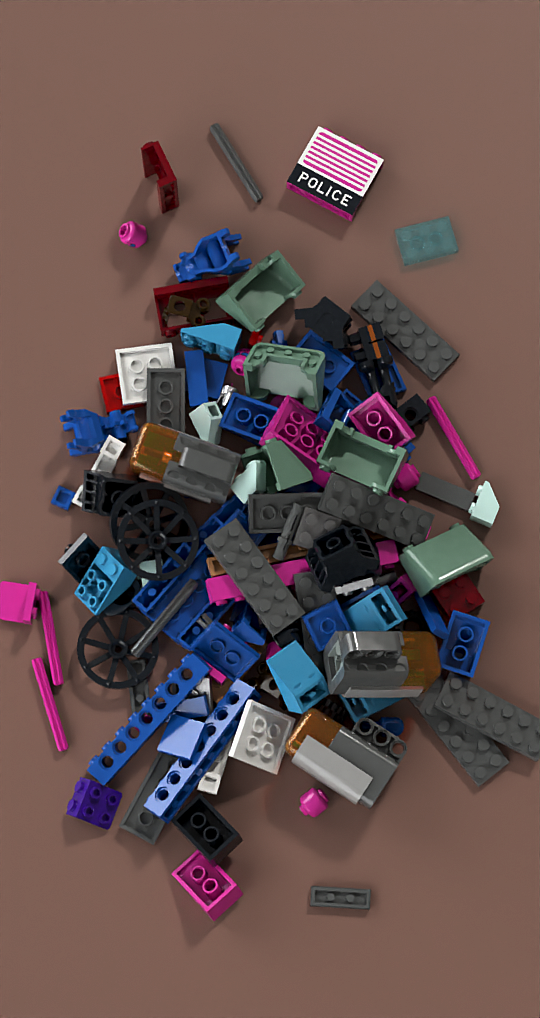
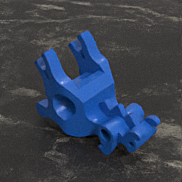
[173,228,252,284]
[60,409,139,457]

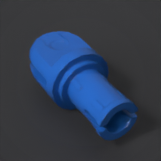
[361,717,404,737]

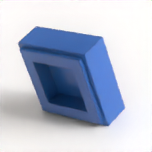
[51,485,76,511]

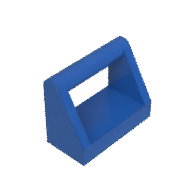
[313,387,354,433]
[231,605,268,645]

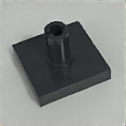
[58,533,100,584]

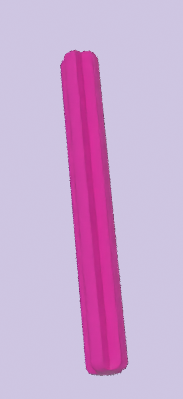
[426,396,481,480]
[39,591,64,686]
[32,657,69,751]

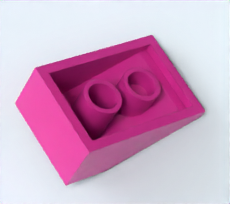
[347,392,416,449]
[171,851,243,921]

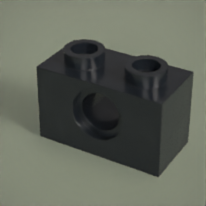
[396,394,431,432]

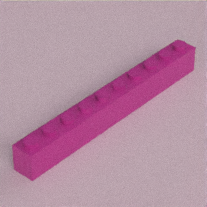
[205,539,399,606]

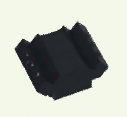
[294,296,352,350]
[81,470,145,518]
[305,524,380,593]

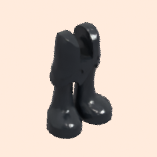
[358,355,398,409]

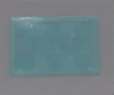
[394,216,459,266]

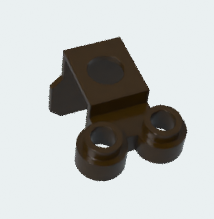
[162,294,211,327]
[246,661,288,711]

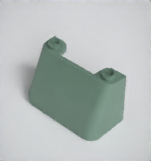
[215,250,305,333]
[243,343,326,411]
[316,419,409,496]
[241,437,313,494]
[398,523,494,598]

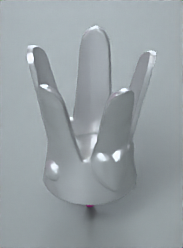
[216,383,238,409]

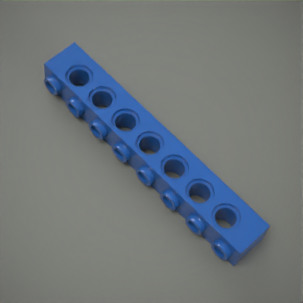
[87,653,212,786]
[143,678,262,824]

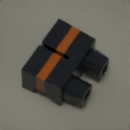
[348,322,390,363]

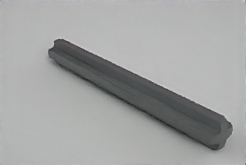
[210,123,263,202]
[131,579,198,658]

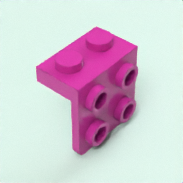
[0,581,41,625]

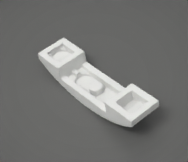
[71,435,126,507]
[197,718,235,795]

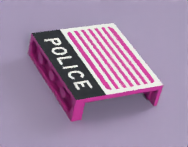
[286,126,384,222]

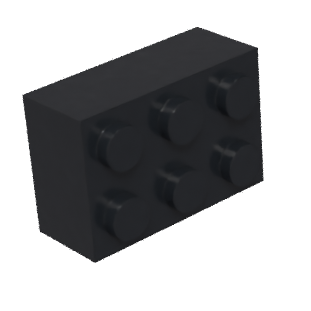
[171,793,243,868]

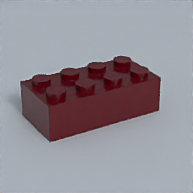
[429,573,485,622]

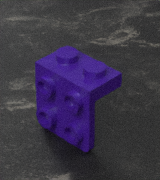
[66,777,122,829]

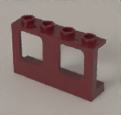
[141,141,179,214]
[153,275,236,338]

